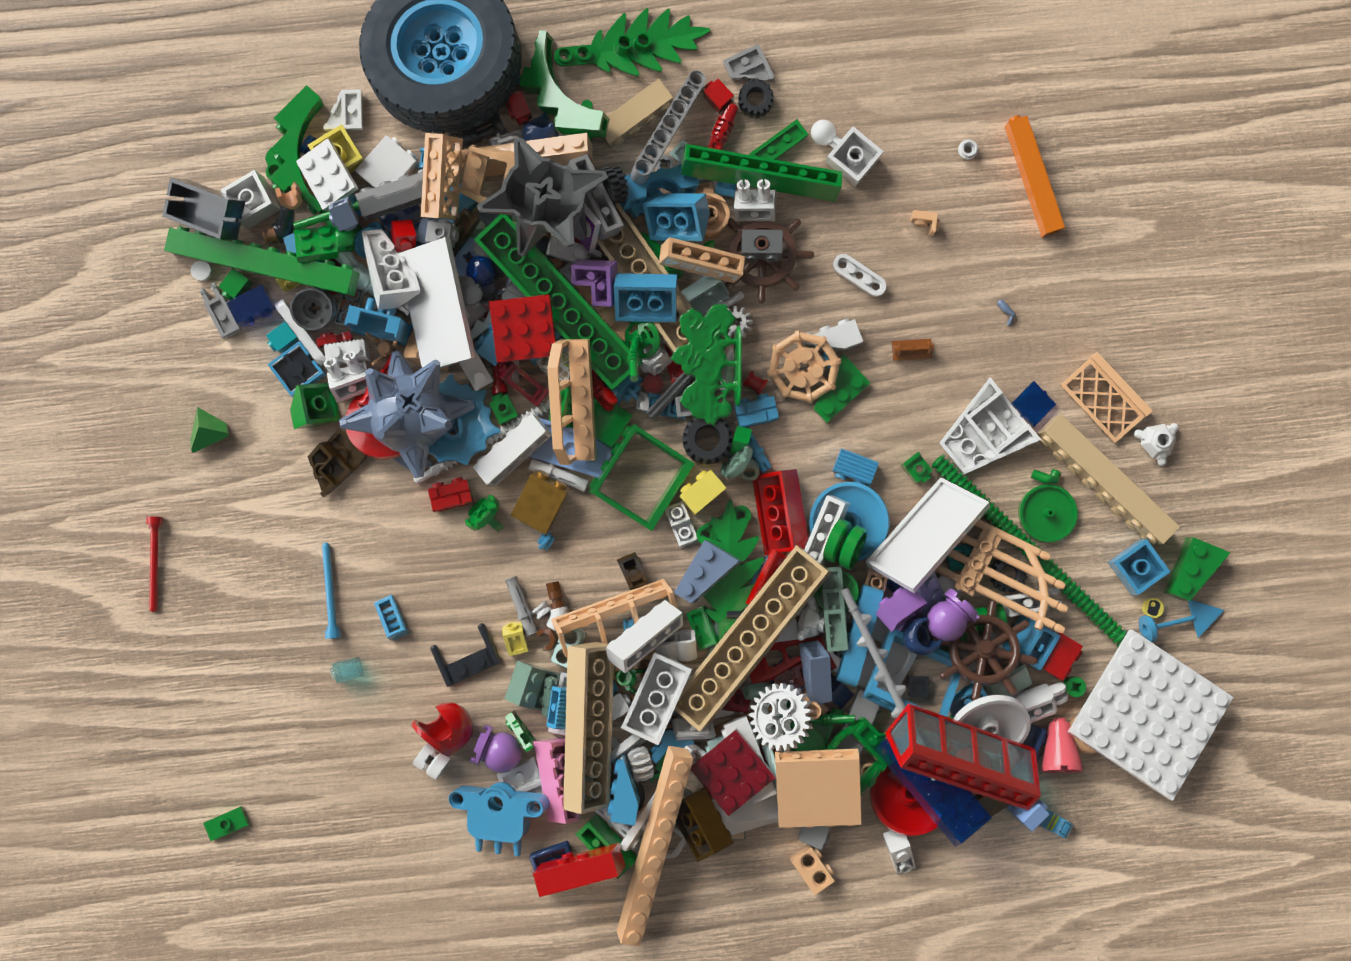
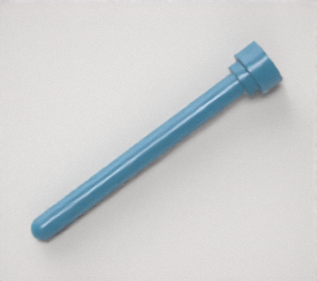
[322,543,342,639]

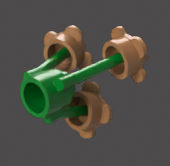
[613,659,650,702]

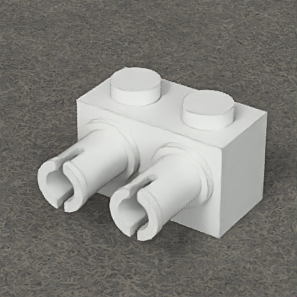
[734,179,776,221]
[324,351,369,402]

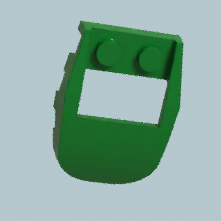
[825,717,895,796]

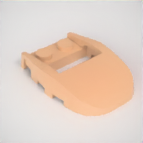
[459,145,515,203]

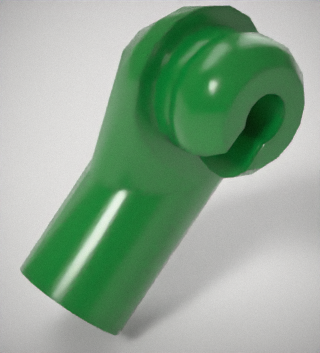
[1031,469,1061,483]

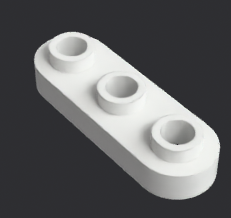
[833,254,886,297]

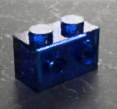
[226,284,276,327]

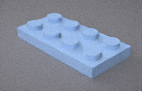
[529,418,614,478]

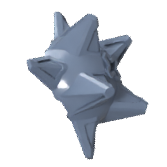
[339,351,475,478]

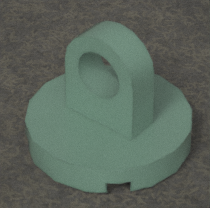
[721,445,760,481]

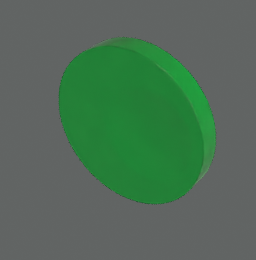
[1018,484,1078,542]

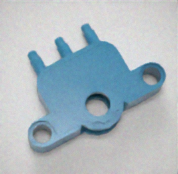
[448,782,550,856]

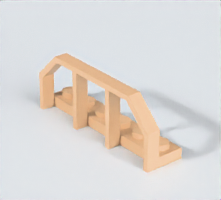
[547,339,597,465]
[551,579,677,658]

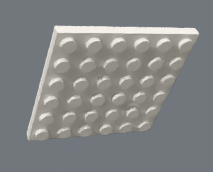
[1068,630,1233,801]

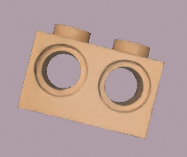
[790,845,835,895]

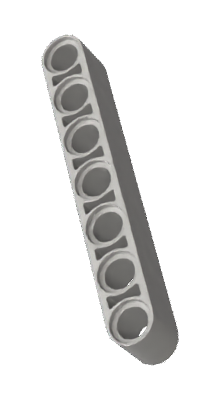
[630,70,706,184]

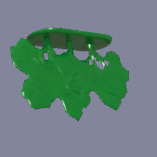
[671,304,742,426]

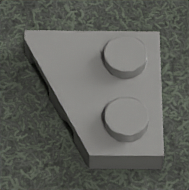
[723,44,775,81]

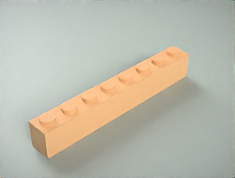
[446,133,593,181]

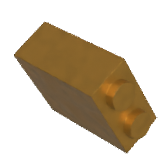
[510,470,570,535]

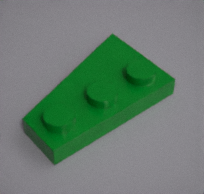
[813,354,870,423]

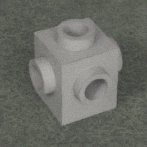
[425,220,459,248]

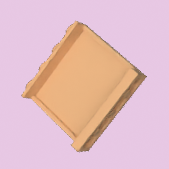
[775,749,861,829]

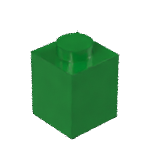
[218,268,254,302]

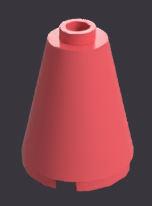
[1041,718,1083,773]

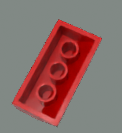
[752,469,808,555]

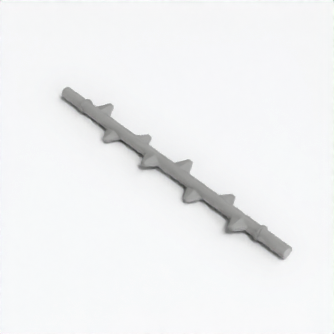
[841,588,936,781]

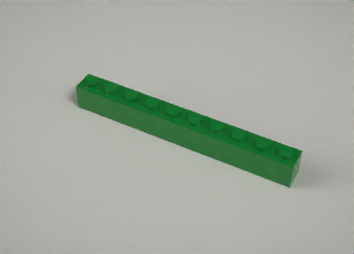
[164,226,360,297]

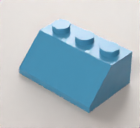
[642,193,710,241]
[614,273,677,322]

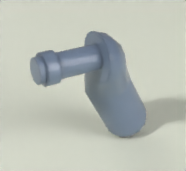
[997,299,1016,326]

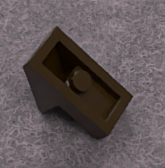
[617,552,649,590]

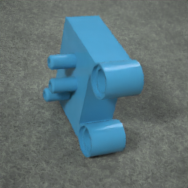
[344,298,412,346]

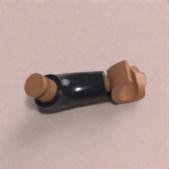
[261,182,302,244]

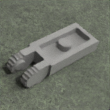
[200,282,242,340]

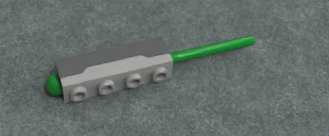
[293,169,447,230]

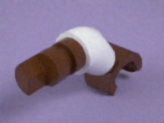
[536,581,569,651]

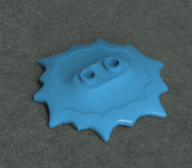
[428,374,501,465]

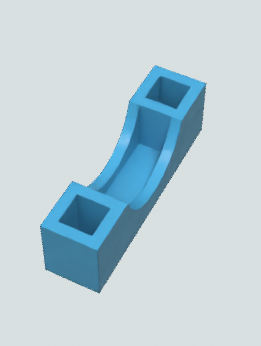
[620,164,700,210]

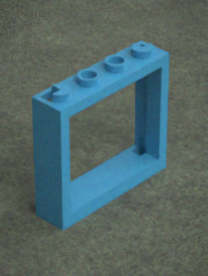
[862,629,962,717]

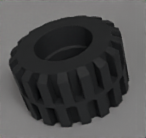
[683,417,733,465]

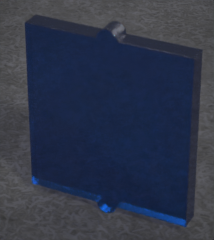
[1011,381,1056,427]

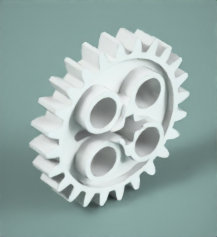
[749,683,814,751]

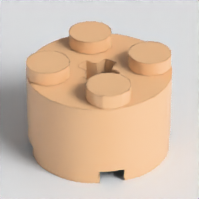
[705,193,730,238]

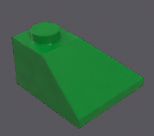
[290,383,340,429]

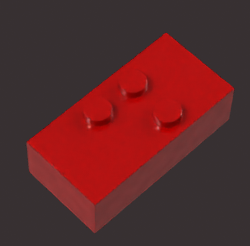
[532,843,626,897]

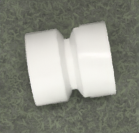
[412,743,451,780]

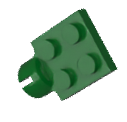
[294,225,356,263]

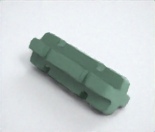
[542,677,557,717]

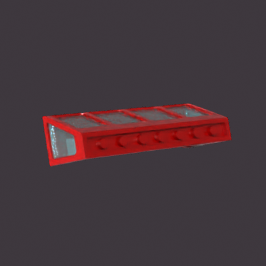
[885,703,1041,811]

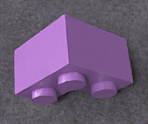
[571,259,618,307]
[876,587,927,632]

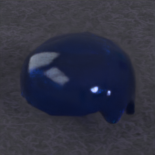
[466,255,497,287]

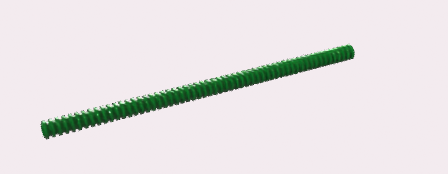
[931,454,1127,647]

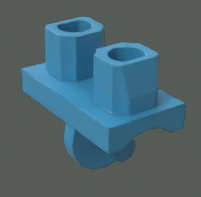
[607,373,643,405]

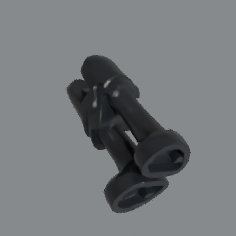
[448,112,508,150]

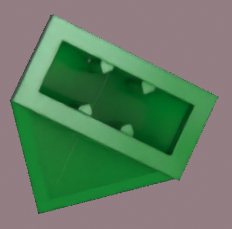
[190,407,229,453]

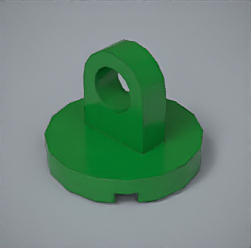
[465,495,504,533]

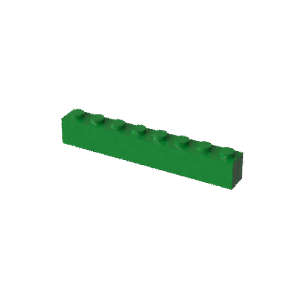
[680,144,842,202]

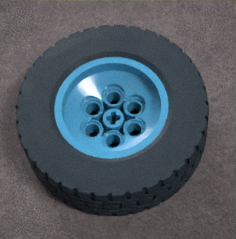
[359,0,522,134]

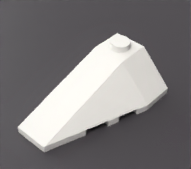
[362,229,421,310]

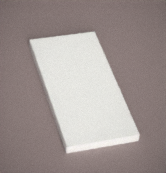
[398,237,476,368]
[866,478,990,593]

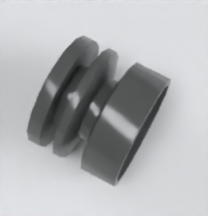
[290,287,338,330]

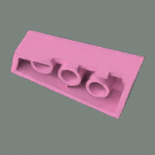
[533,738,580,824]

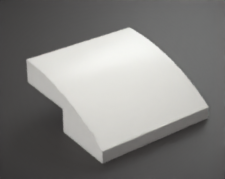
[497,757,543,804]

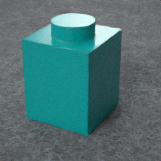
[266,321,300,353]

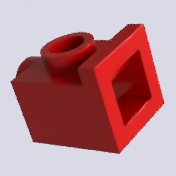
[505,91,532,126]

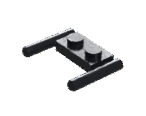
[430,623,502,687]

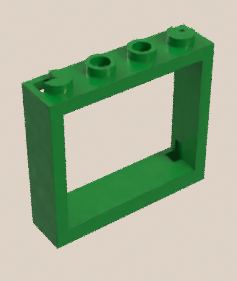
[589,424,695,531]

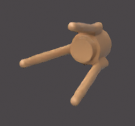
[365,332,398,366]

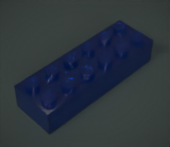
[875,730,992,847]

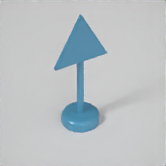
[1139,600,1224,643]

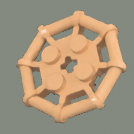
[767,330,842,403]

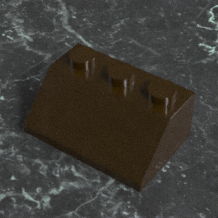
[676,787,734,862]

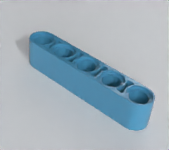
[836,585,884,687]

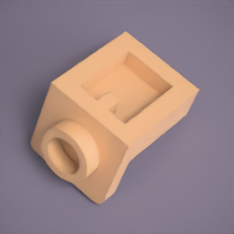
[910,210,940,236]

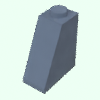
[799,640,832,705]

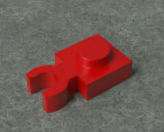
[316,331,354,349]

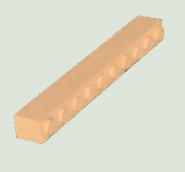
[617,746,693,946]

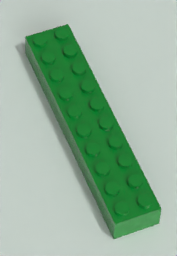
[474,214,643,390]

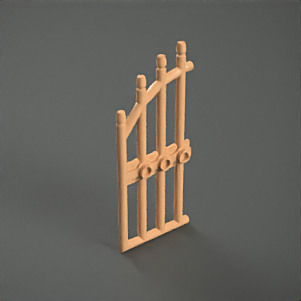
[925,493,1068,634]

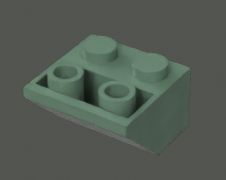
[505,661,561,711]
[984,662,1032,697]

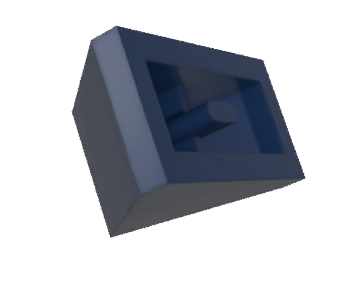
[831,673,855,709]

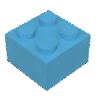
[1107,539,1170,595]

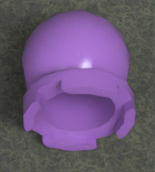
[927,588,980,641]
[470,724,522,773]

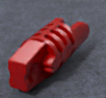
[707,103,738,150]
[592,370,618,412]

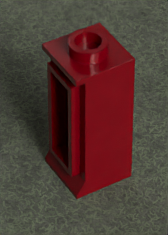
[497,361,549,407]

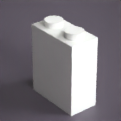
[355,135,418,188]

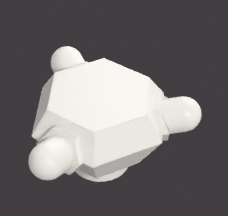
[1134,423,1179,466]
[796,596,826,641]

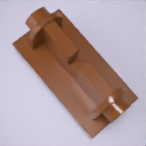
[892,339,934,361]

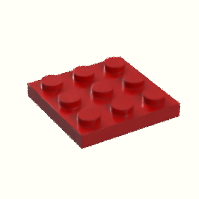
[489,294,556,362]

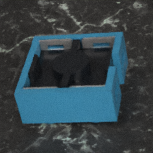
[267,341,327,397]

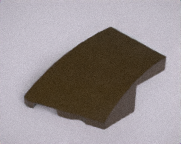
[307,427,368,498]

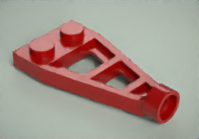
[749,635,826,684]

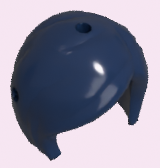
[522,112,559,141]
[902,617,943,656]

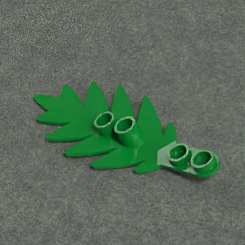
[554,8,710,77]
[700,499,764,641]

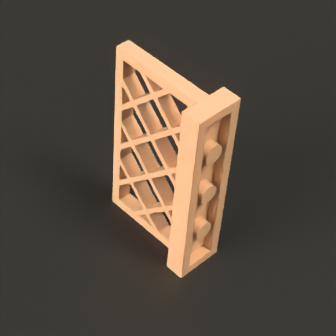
[421,133,463,220]
[1060,352,1152,443]

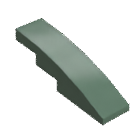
[822,566,848,652]

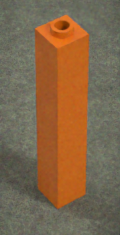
[1004,115,1065,237]

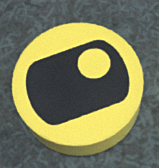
[1142,598,1164,618]

